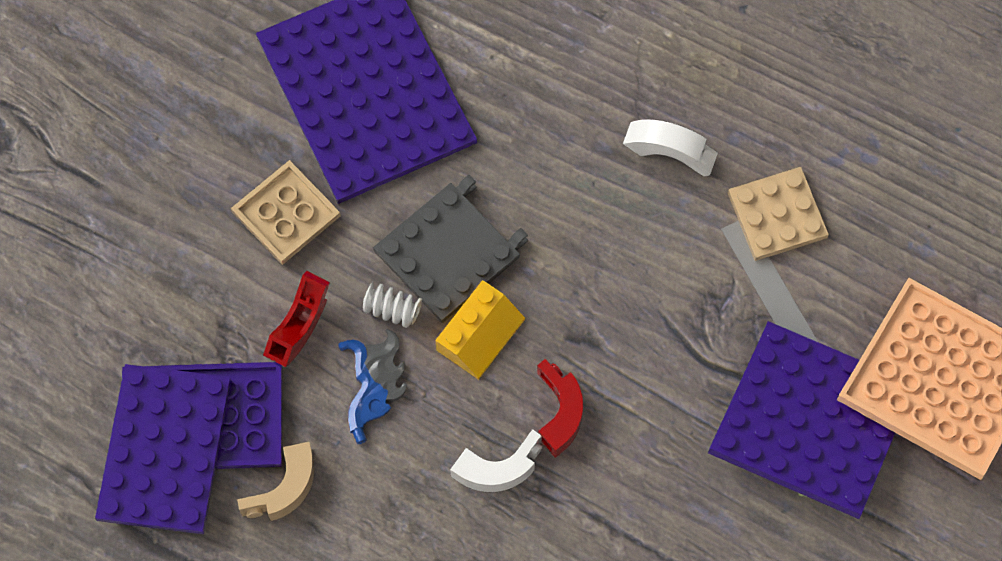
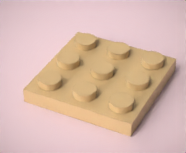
[231,160,341,265]
[728,167,829,261]

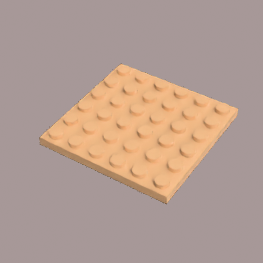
[837,278,1002,480]

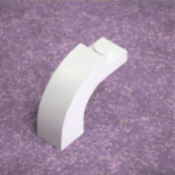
[623,120,718,176]
[450,429,543,492]

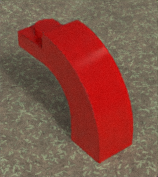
[263,271,330,367]
[537,359,583,458]

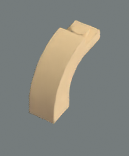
[237,442,314,521]

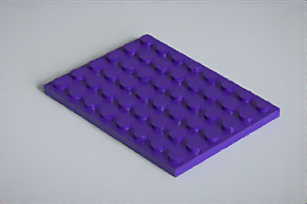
[256,0,477,204]

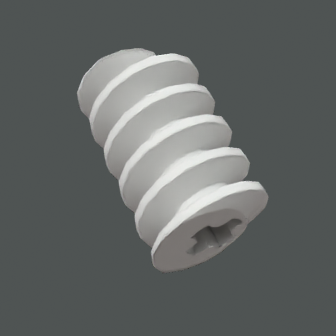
[363,282,422,328]

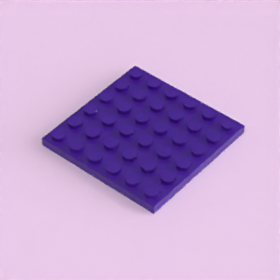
[708,321,895,519]

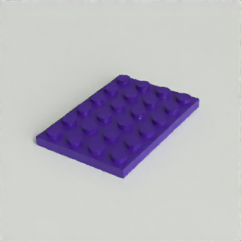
[122,362,282,469]
[95,364,231,534]

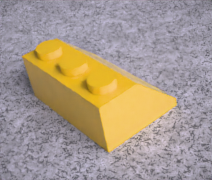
[435,280,525,380]

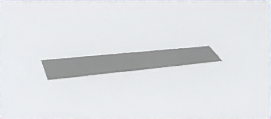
[721,220,818,342]

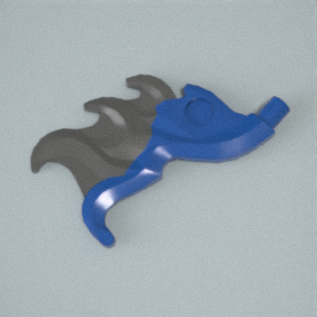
[338,329,407,444]

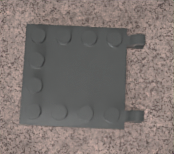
[373,175,528,323]

